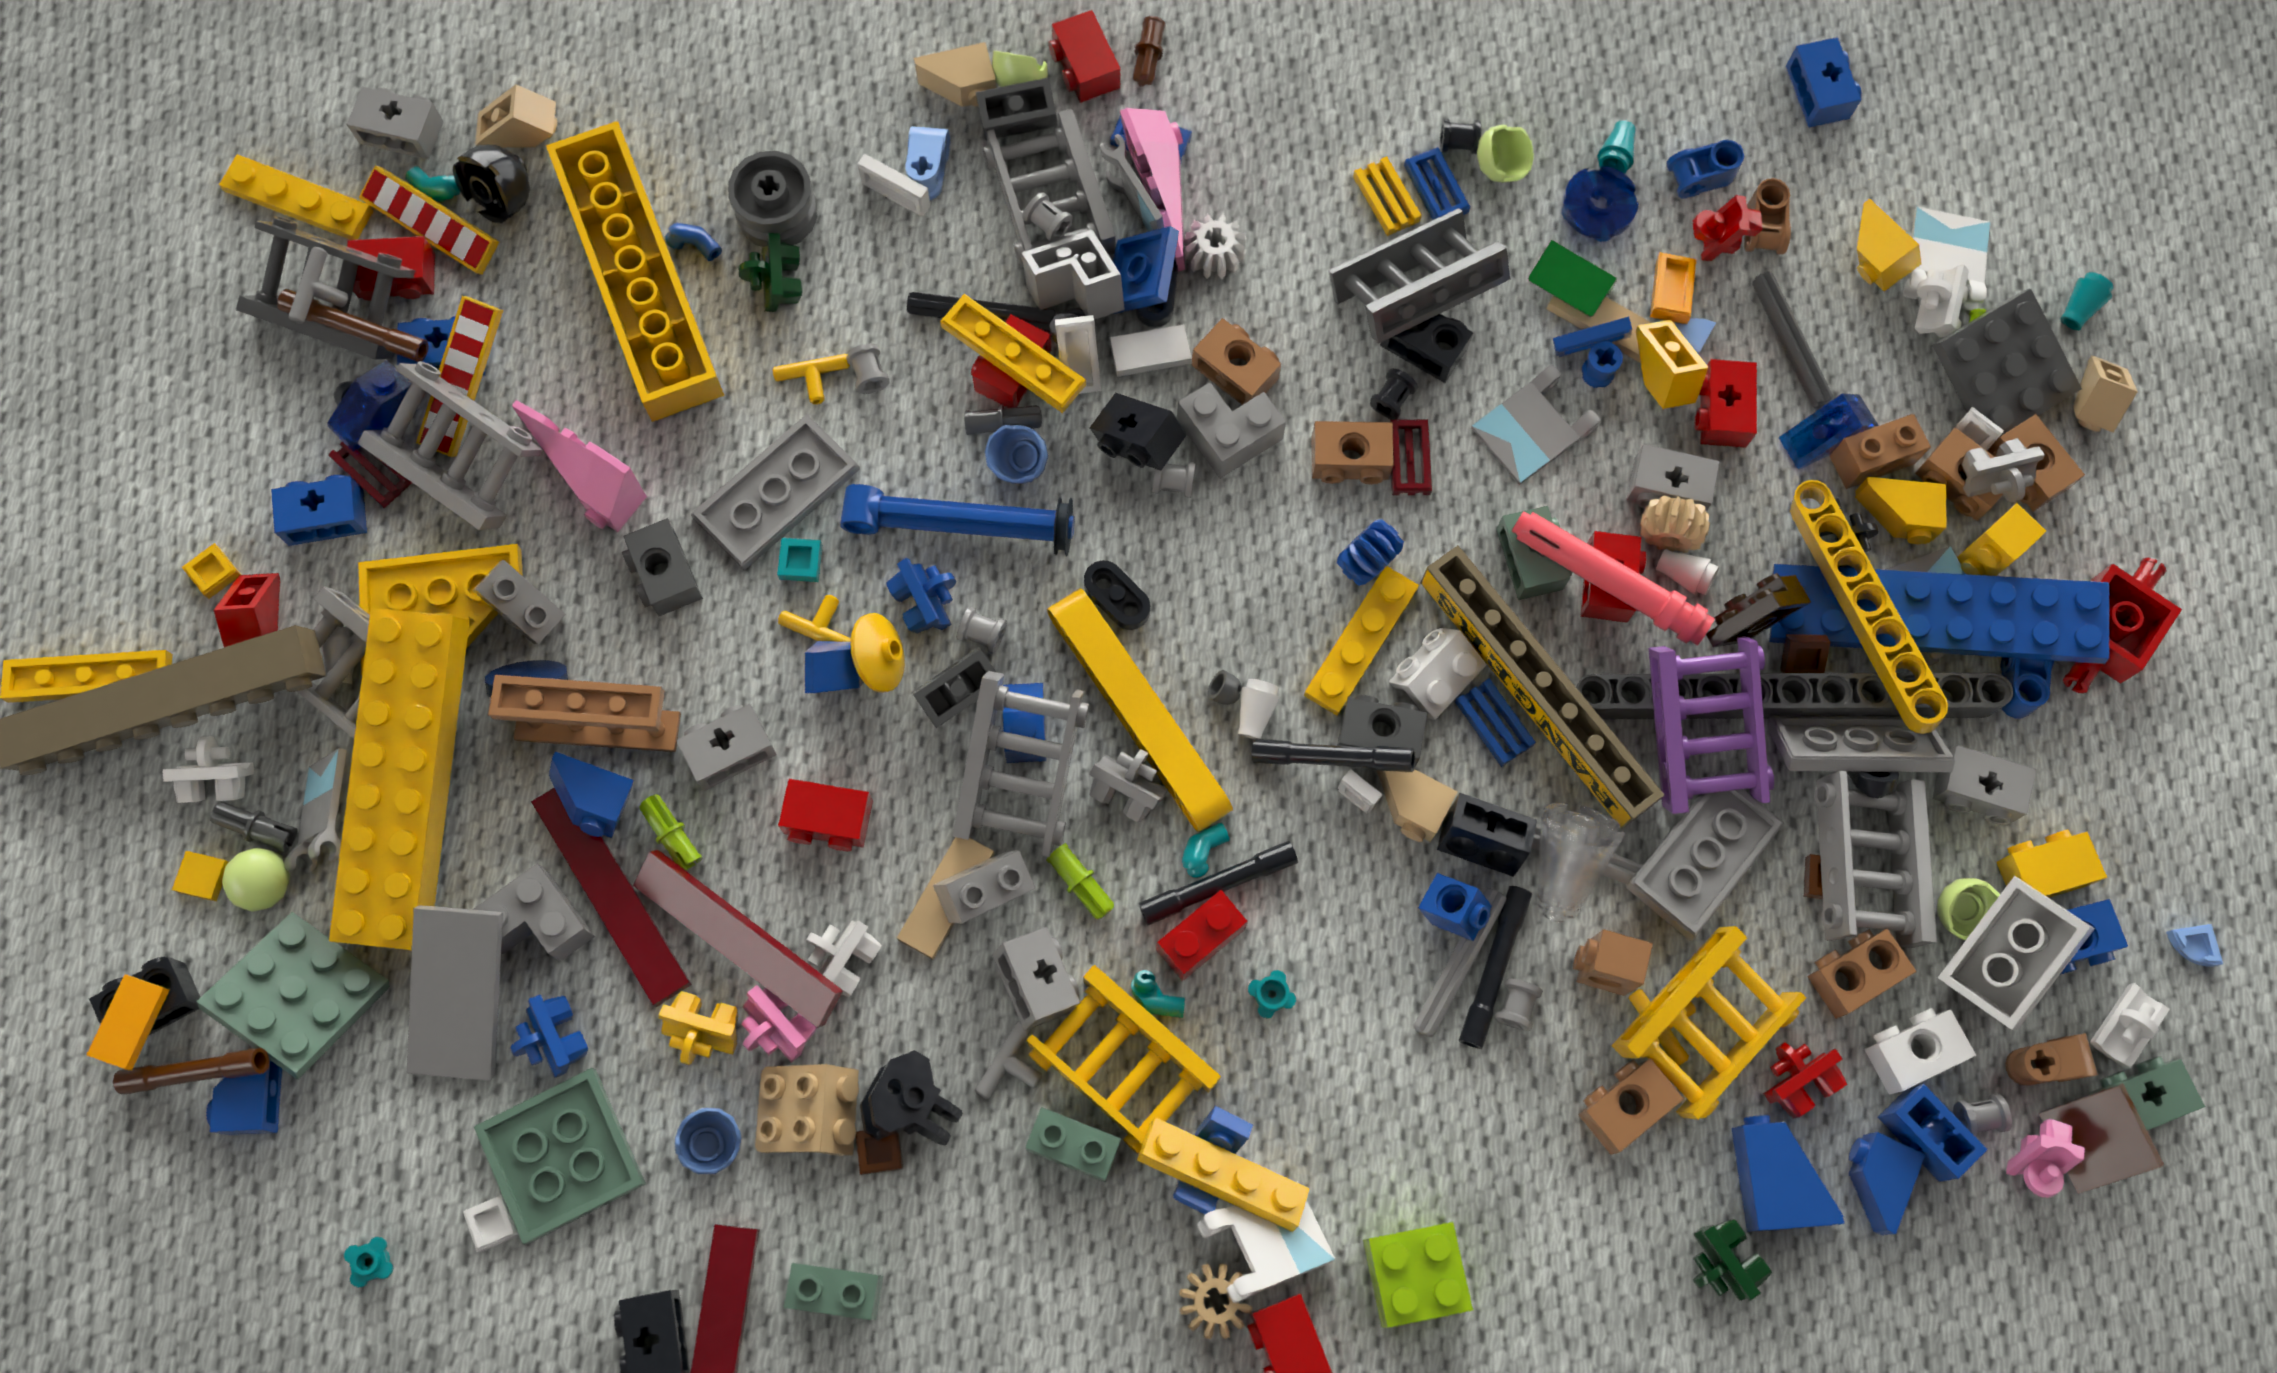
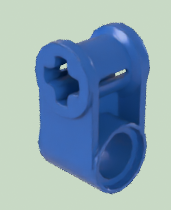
[1666,140,1745,199]
[2000,657,2054,719]

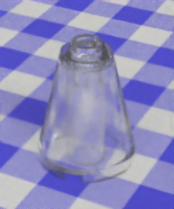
[1537,803,1625,922]

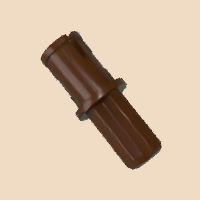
[1133,16,1166,87]

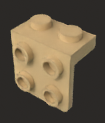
[755,1064,859,1156]

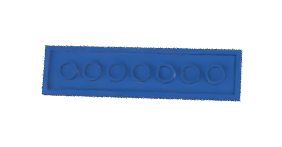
[1769,564,2109,664]

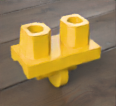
[658,991,738,1065]

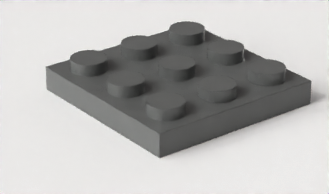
[1932,288,2082,437]

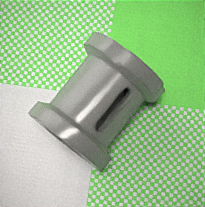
[1023,192,1073,242]
[846,343,890,394]
[1152,462,1195,498]
[956,607,1007,654]
[1495,978,1543,1031]
[1953,1093,2012,1136]

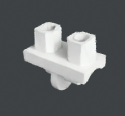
[1915,264,1969,337]
[163,736,254,803]
[806,920,881,997]
[2090,983,2170,1070]

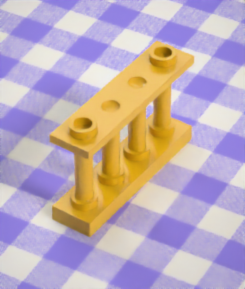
[1611,926,1806,1120]
[1027,964,1221,1155]

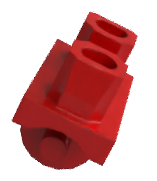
[1692,195,1763,261]
[1763,1043,1848,1119]

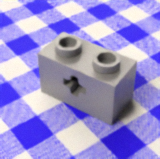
[347,86,443,159]
[1626,444,1720,511]
[472,560,566,644]
[676,704,777,791]
[1932,745,2036,825]
[933,851,1036,924]
[992,927,1080,1031]

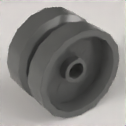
[728,151,817,247]

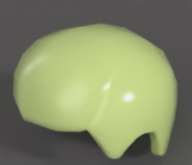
[992,51,1048,87]
[1477,125,1534,183]
[222,848,290,912]
[1937,878,2000,940]

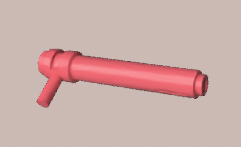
[1511,511,1715,646]

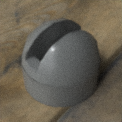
[1208,670,1242,705]

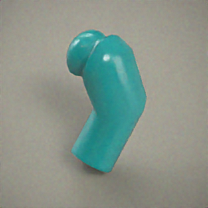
[405,166,461,202]
[1182,822,1230,878]
[1131,970,1185,1018]

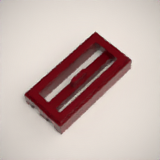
[1389,419,1432,496]
[328,429,412,509]

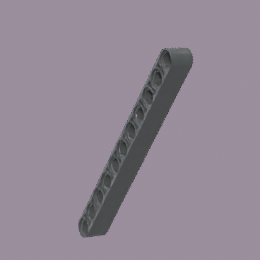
[1575,673,2013,719]

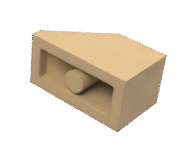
[914,42,997,107]
[475,84,557,148]
[2073,355,2138,433]
[1376,769,1458,842]

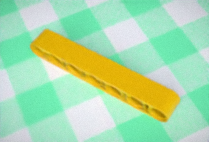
[1790,480,1948,734]
[1046,588,1233,832]

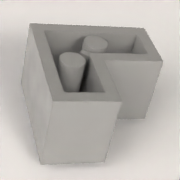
[1022,230,1124,320]
[1177,382,1286,479]
[472,863,595,962]

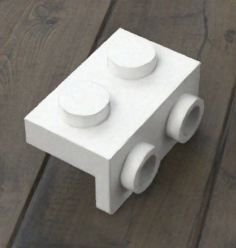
[1389,628,1487,720]

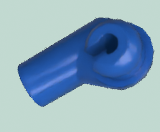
[665,222,722,261]

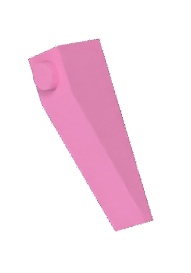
[1120,108,1185,272]
[512,400,647,532]

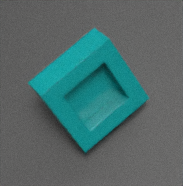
[777,538,823,582]

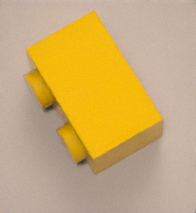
[1957,503,2046,576]
[1996,829,2108,898]

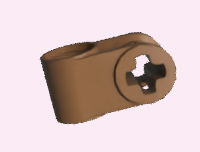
[1744,178,1791,255]
[2005,1033,2098,1086]

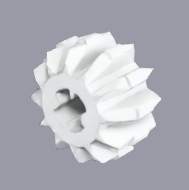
[1184,213,1246,280]

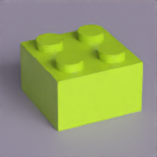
[1363,1222,1473,1328]

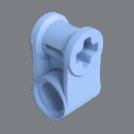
[905,126,950,200]

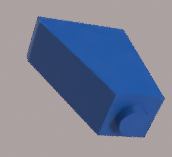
[1731,1115,1844,1232]

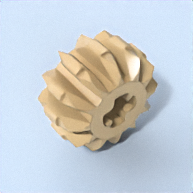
[1640,496,1710,553]
[1179,1263,1252,1339]

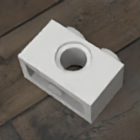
[1864,1008,1976,1095]

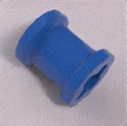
[1581,341,1623,388]

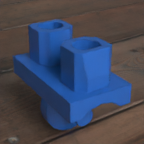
[886,558,956,634]
[510,994,588,1078]

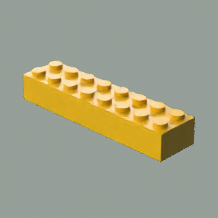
[546,121,725,422]
[329,607,470,950]

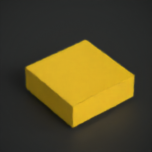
[182,543,241,599]
[171,851,228,902]

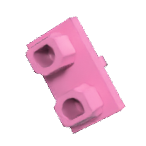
[741,985,817,1063]
[2006,1119,2084,1198]

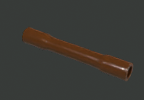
[277,289,429,362]
[113,1048,270,1095]

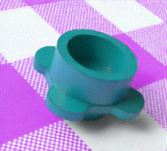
[1248,970,1296,1019]
[344,1237,393,1287]

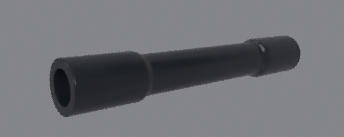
[1251,739,1416,772]
[1138,841,1298,926]
[1458,886,1533,1049]

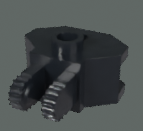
[859,1050,963,1146]

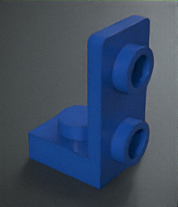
[1173,1106,1253,1215]

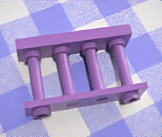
[1648,636,1774,814]

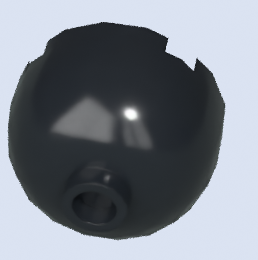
[452,145,530,223]

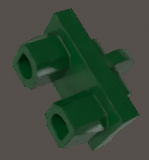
[739,233,802,312]
[1693,1219,1772,1301]

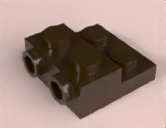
[1706,573,1811,648]

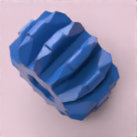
[1337,519,1404,586]

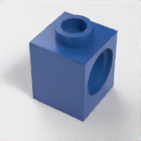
[1418,873,1492,941]

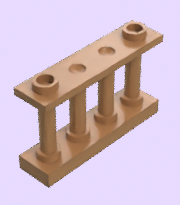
[488,675,681,752]

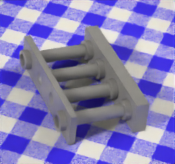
[983,109,1116,265]
[358,361,543,530]
[297,586,370,739]
[953,671,1089,857]
[1815,771,1937,948]

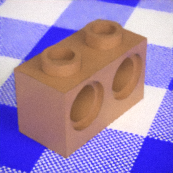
[1807,929,1917,1019]

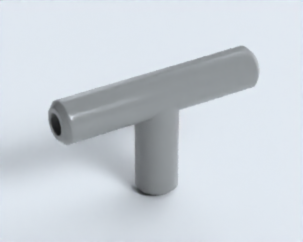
[288,247,348,324]
[975,1021,1042,1099]

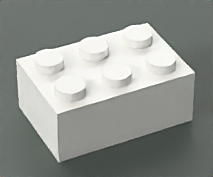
[1938,876,2095,1030]

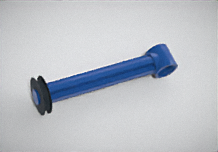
[840,484,1075,557]

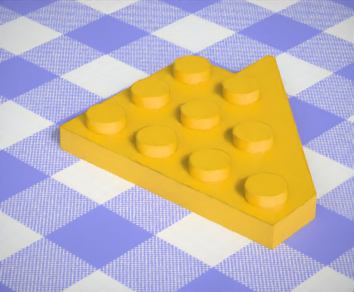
[358,544,523,675]

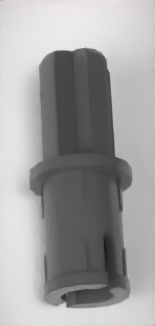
[964,404,1042,435]
[210,802,297,852]

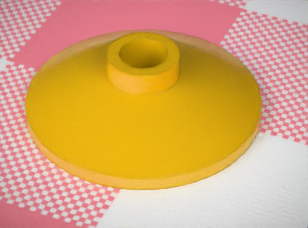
[850,613,905,693]

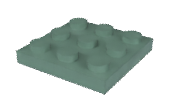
[197,912,390,1080]
[474,1068,646,1245]

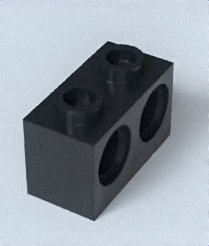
[1380,314,1473,383]
[1437,793,1537,877]
[89,956,200,1036]

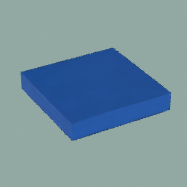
[1113,226,1179,314]

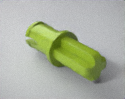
[639,794,703,871]
[1046,843,1114,920]

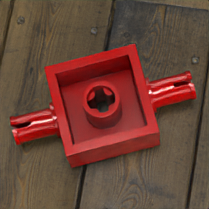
[2063,558,2182,694]

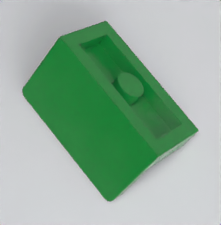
[1528,240,1617,317]

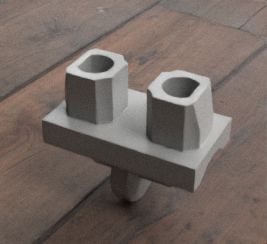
[1962,438,2045,502]
[1089,749,1168,822]

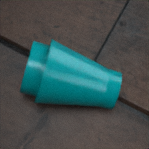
[1597,120,1636,176]
[2060,272,2114,331]

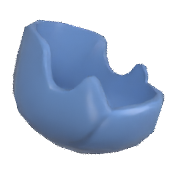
[985,425,1049,484]
[674,1108,741,1174]

